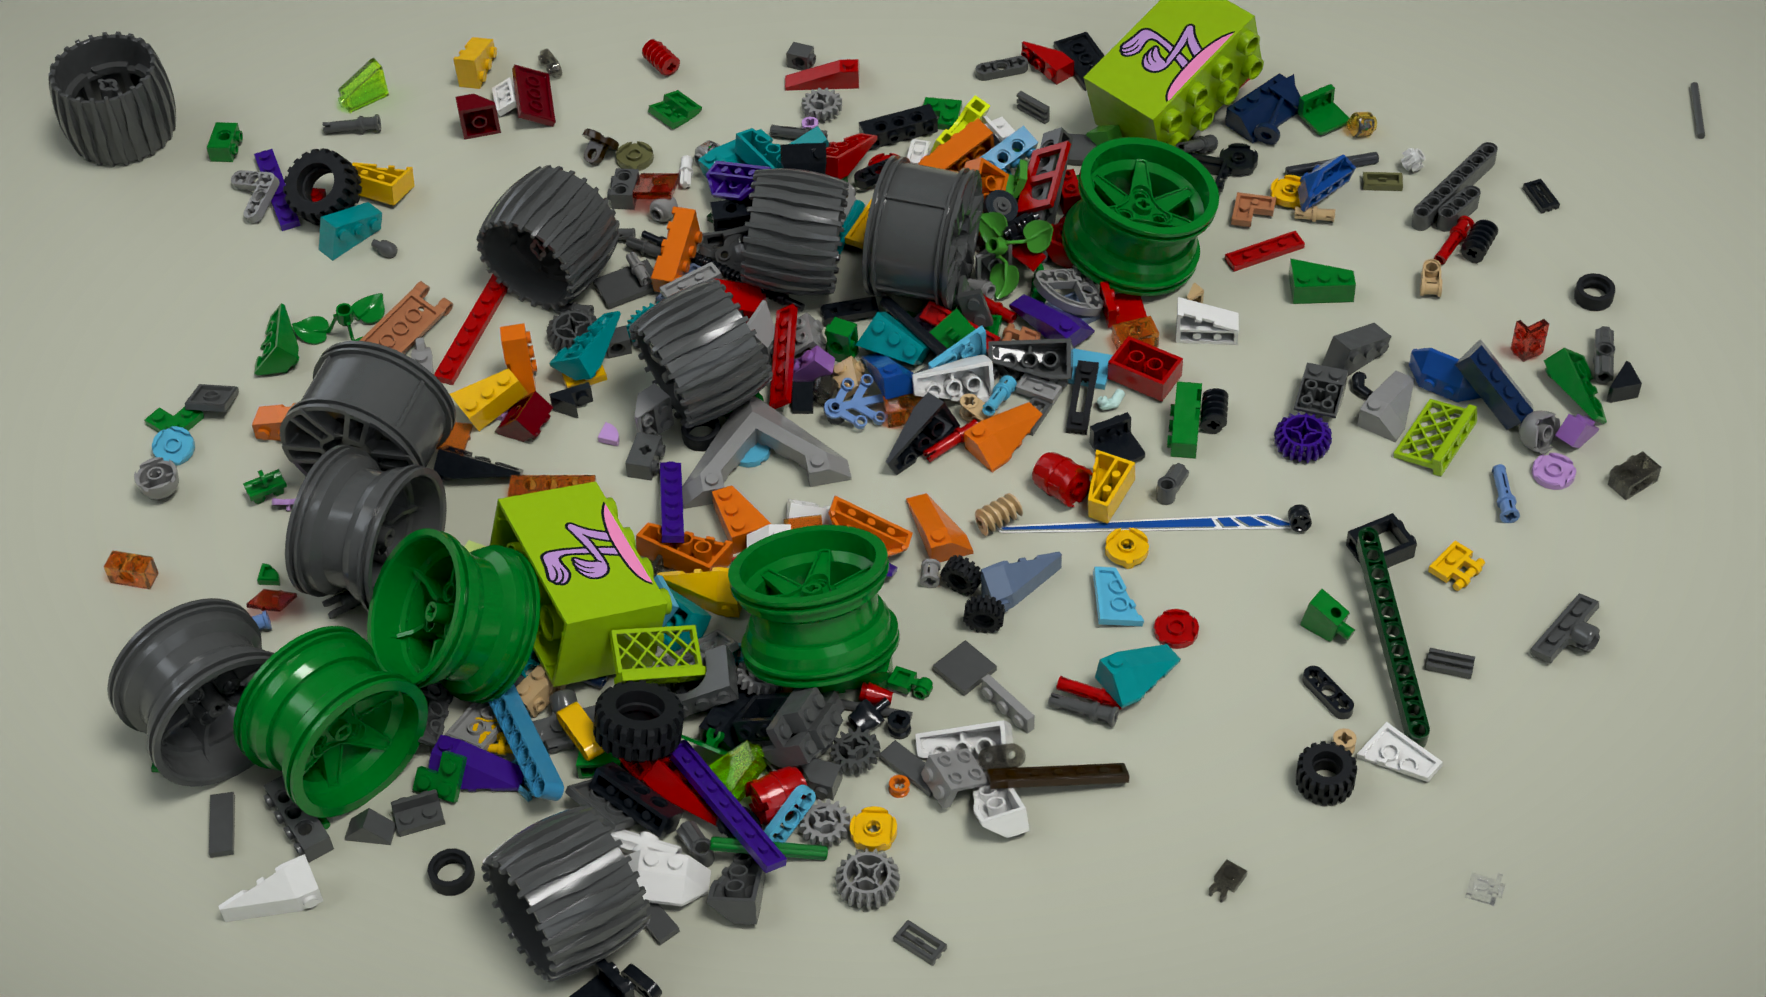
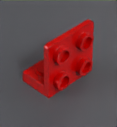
[1100,281,1148,328]

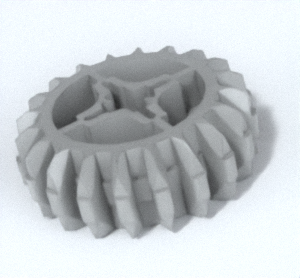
[835,847,900,910]

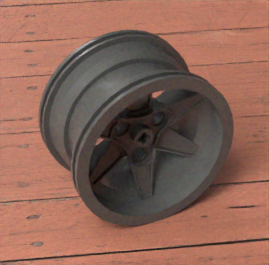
[285,445,447,611]
[107,598,274,787]

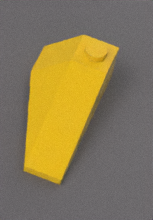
[657,567,742,618]

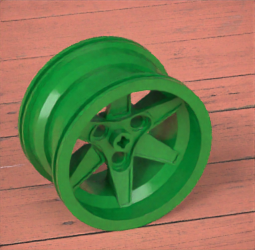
[1062,137,1219,296]
[728,525,900,688]
[367,528,540,703]
[233,626,428,818]

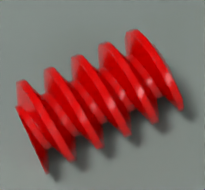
[642,39,680,76]

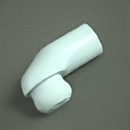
[1097,389,1125,410]

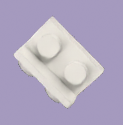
[492,77,517,116]
[982,116,1015,142]

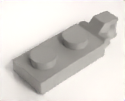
[411,337,434,375]

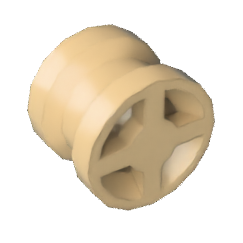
[1333,728,1357,755]

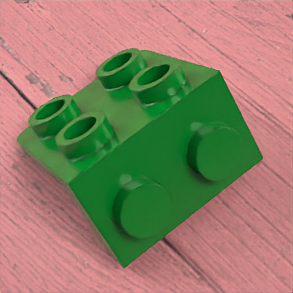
[1298,84,1350,135]

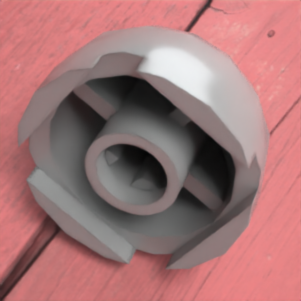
[1519,410,1560,454]
[134,457,179,500]

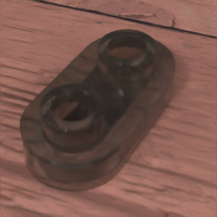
[538,48,562,78]
[978,743,1026,769]

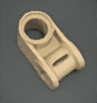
[1420,259,1442,297]
[959,393,998,423]

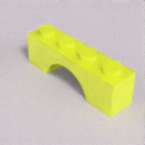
[930,95,990,154]

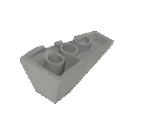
[1357,371,1415,443]

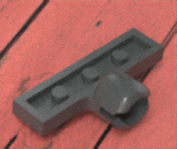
[1531,593,1600,663]
[532,689,595,744]

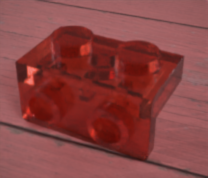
[1511,319,1549,362]

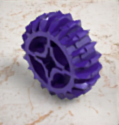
[1274,412,1332,463]

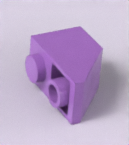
[793,345,835,382]
[1555,414,1599,448]

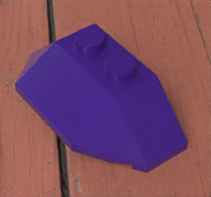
[706,161,772,201]

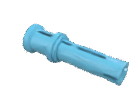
[982,375,1017,416]

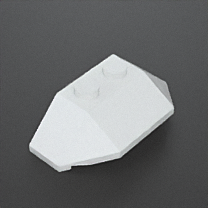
[625,849,711,907]

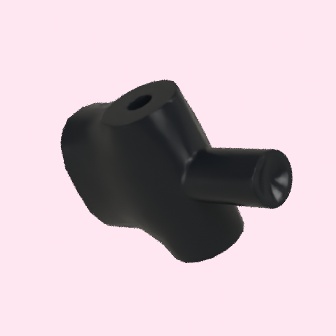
[848,697,890,732]

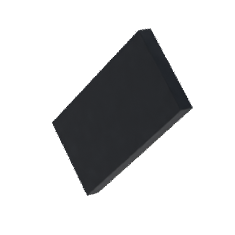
[1054,32,1104,91]

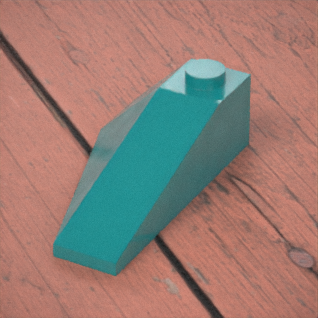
[698,129,773,178]
[549,311,621,380]
[653,578,712,652]
[1095,644,1181,708]

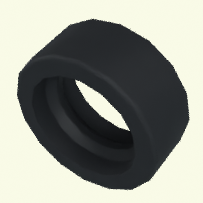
[1574,273,1615,311]
[681,418,721,451]
[427,848,475,896]

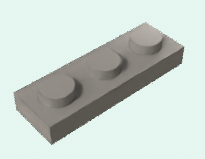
[660,262,723,298]
[981,674,1035,734]

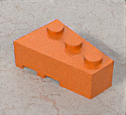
[712,485,771,554]

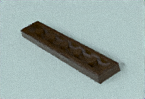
[986,763,1130,789]

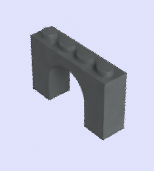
[658,644,739,717]

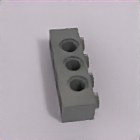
[263,775,334,863]

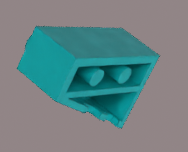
[319,202,382,261]
[856,312,931,365]

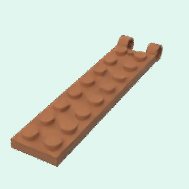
[359,281,453,354]

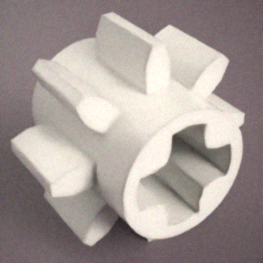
[1401,148,1426,172]

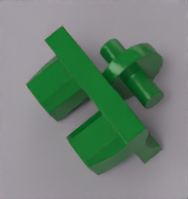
[243,469,287,504]

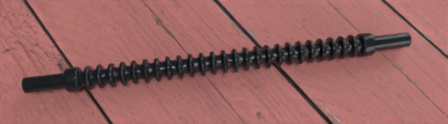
[641,230,805,312]

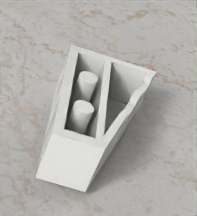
[1176,297,1239,345]

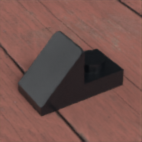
[549,382,593,418]

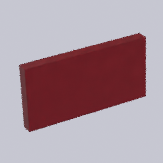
[512,64,556,127]

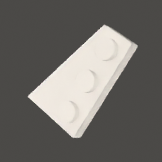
[1357,722,1443,782]

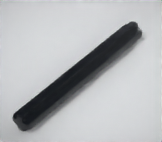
[1285,152,1379,176]
[880,296,947,356]

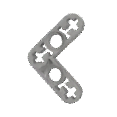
[231,170,280,223]

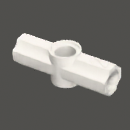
[611,829,682,854]

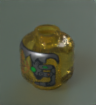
[1347,112,1377,137]

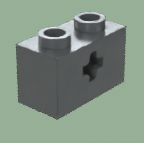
[625,432,666,481]

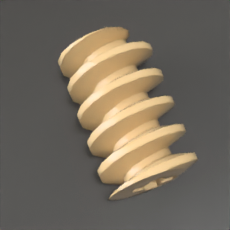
[975,493,1023,536]

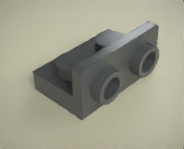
[391,790,445,837]

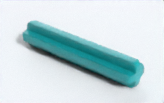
[837,200,865,254]

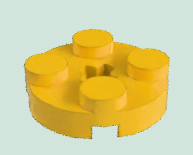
[1270,175,1301,209]
[1105,527,1149,569]
[850,806,897,852]

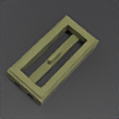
[1362,172,1403,191]

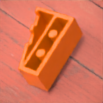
[500,323,538,397]

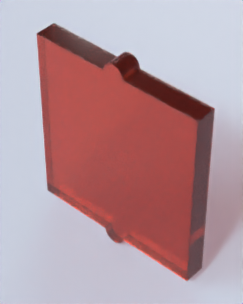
[246,589,297,612]

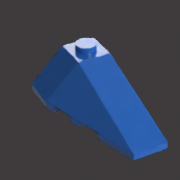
[861,353,914,400]

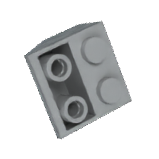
[635,383,674,435]

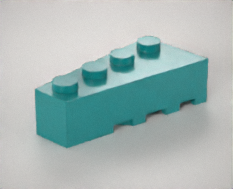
[735,128,782,169]

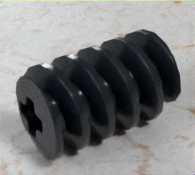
[1461,220,1499,263]
[1200,388,1229,434]

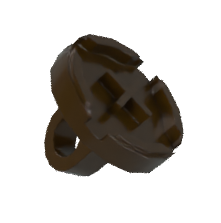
[582,128,619,165]

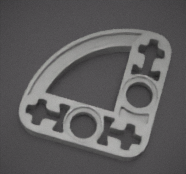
[1033,268,1104,316]

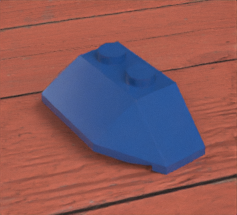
[1298,154,1356,212]
[1409,348,1481,402]

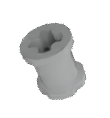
[920,559,941,588]

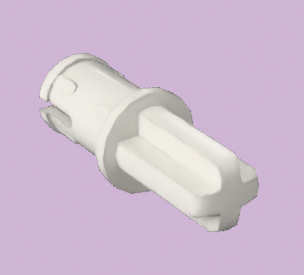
[678,155,694,189]

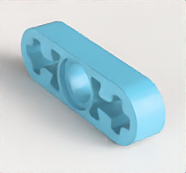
[764,785,816,842]

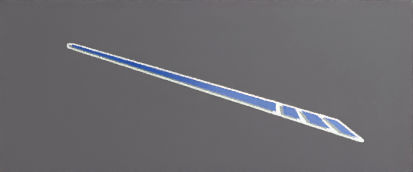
[997,514,1292,533]

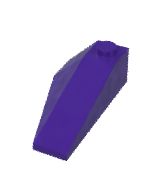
[1009,294,1095,348]
[428,735,524,792]

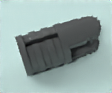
[322,591,361,619]

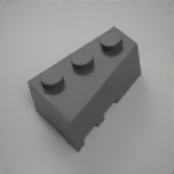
[1322,323,1392,376]

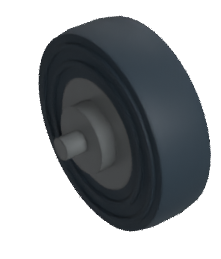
[983,190,1018,223]

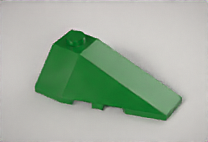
[254,303,300,376]
[1543,348,1607,424]

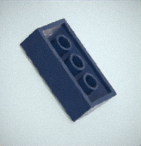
[1225,73,1301,144]
[1455,339,1534,430]

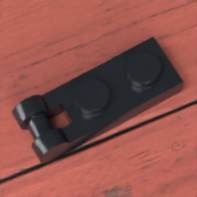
[820,296,879,326]

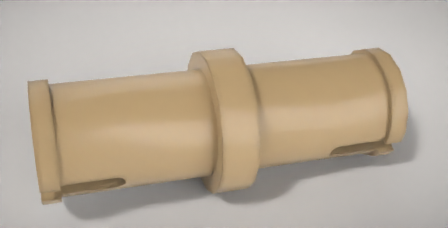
[1295,206,1336,222]

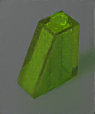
[338,58,389,113]
[709,741,766,803]

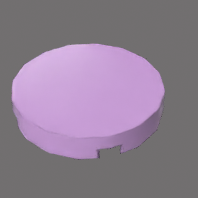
[1532,453,1577,490]

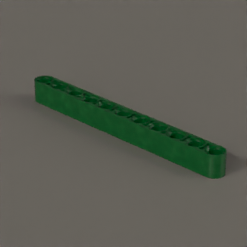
[1356,527,1430,748]

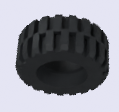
[283,148,362,226]
[593,680,684,763]

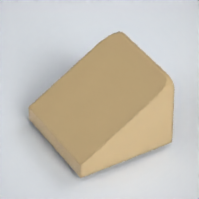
[1187,283,1204,303]

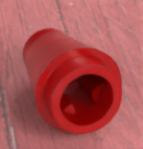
[859,682,893,705]

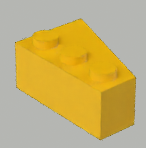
[453,37,497,89]
[352,162,415,206]
[450,368,528,431]
[1088,450,1135,524]

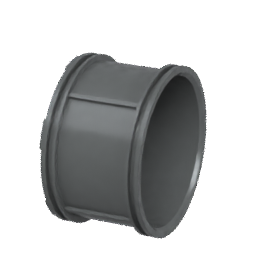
[862,155,984,311]
[280,341,456,476]

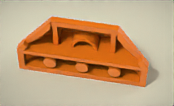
[828,496,913,557]

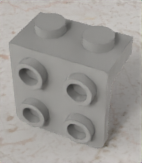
[794,312,827,356]
[921,748,988,808]

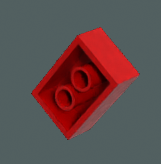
[1107,336,1183,402]

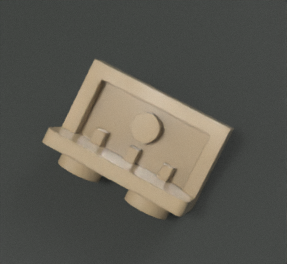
[832,356,869,400]
[516,663,566,718]

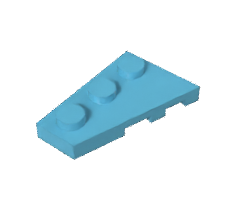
[928,325,986,369]
[1093,566,1144,626]

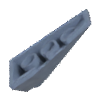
[981,552,1062,612]

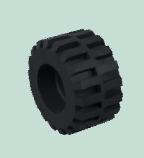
[1295,741,1357,806]

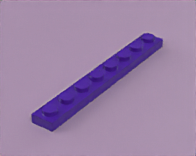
[668,740,787,873]

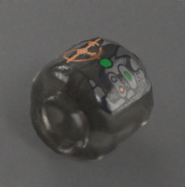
[813,375,839,407]

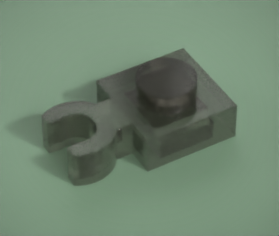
[1209,859,1247,903]

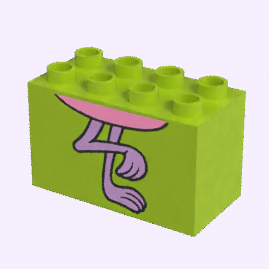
[1083,0,1264,147]
[490,481,672,687]

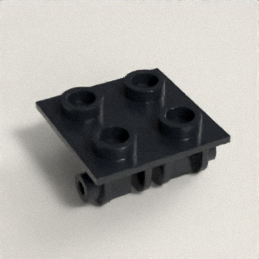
[1002,212,1040,246]

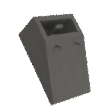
[1294,362,1348,418]

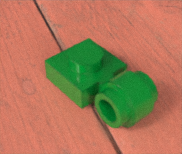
[887,666,933,699]

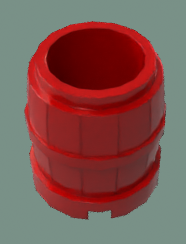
[1032,452,1093,507]
[744,766,808,826]

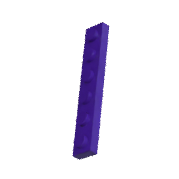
[254,149,301,231]
[660,461,684,543]

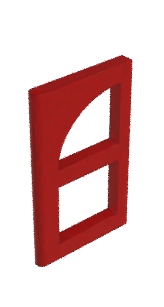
[1017,141,1071,216]

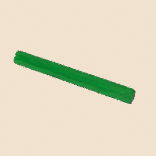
[710,836,828,860]

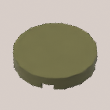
[616,141,654,171]

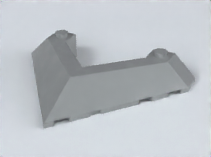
[682,396,852,509]

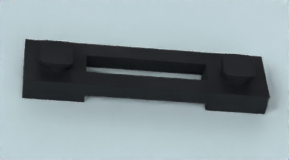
[1066,360,1099,435]

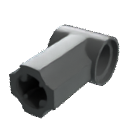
[1156,463,1189,505]
[676,820,715,867]

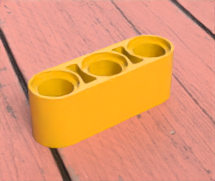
[556,701,605,761]

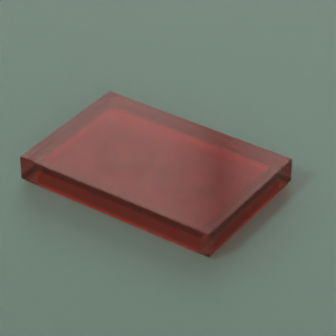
[633,173,679,199]

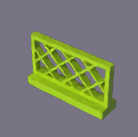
[1393,399,1477,476]
[609,625,706,684]

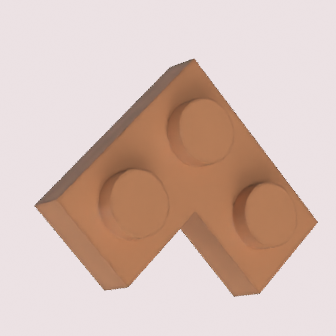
[1231,192,1276,227]

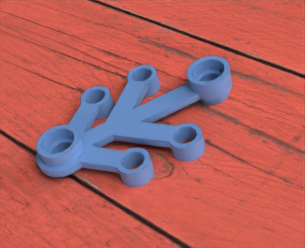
[824,374,900,429]

